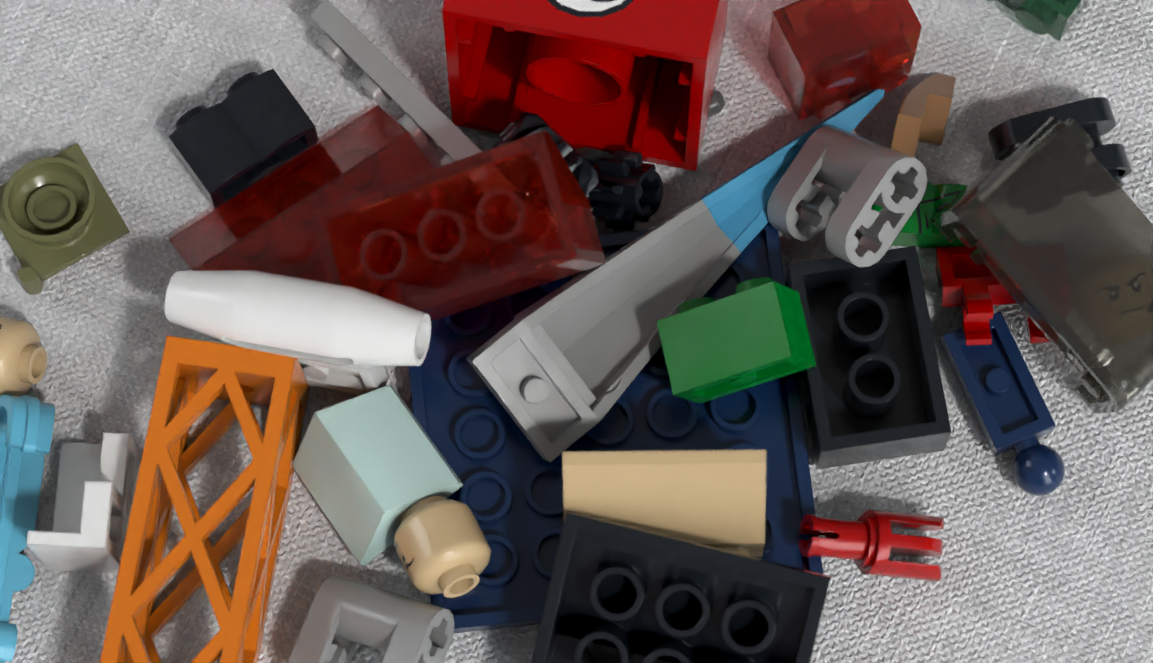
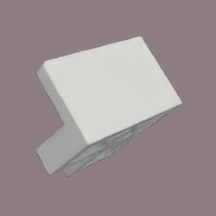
[26,432,139,573]

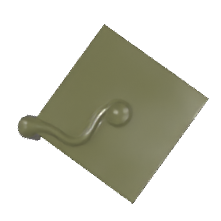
[0,143,130,295]

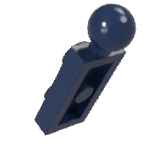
[940,311,1065,496]

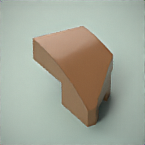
[891,74,956,157]

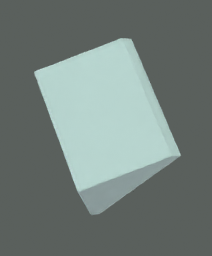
[293,385,463,566]

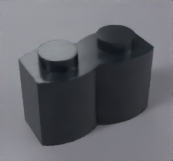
[169,69,319,209]

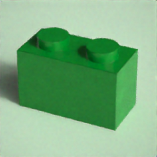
[657,277,816,404]

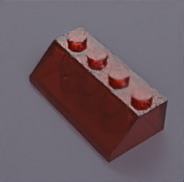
[169,105,445,283]
[311,131,606,321]

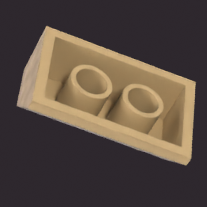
[562,450,766,557]

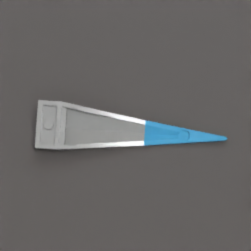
[466,89,885,462]

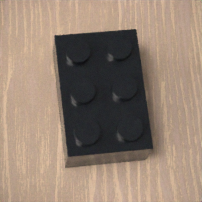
[785,246,951,470]

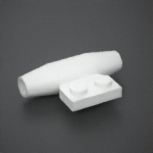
[165,270,431,395]

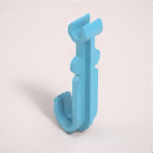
[0,395,55,663]

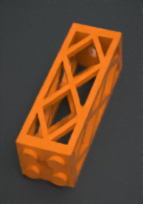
[99,335,310,663]

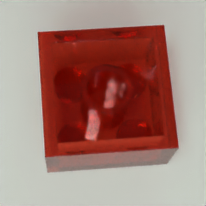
[767,0,922,121]

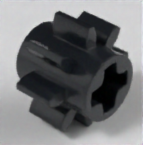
[586,150,663,231]

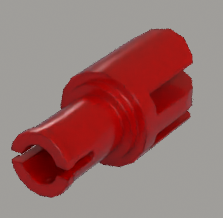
[798,509,944,581]

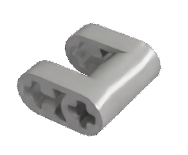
[767,126,928,267]
[288,574,454,663]

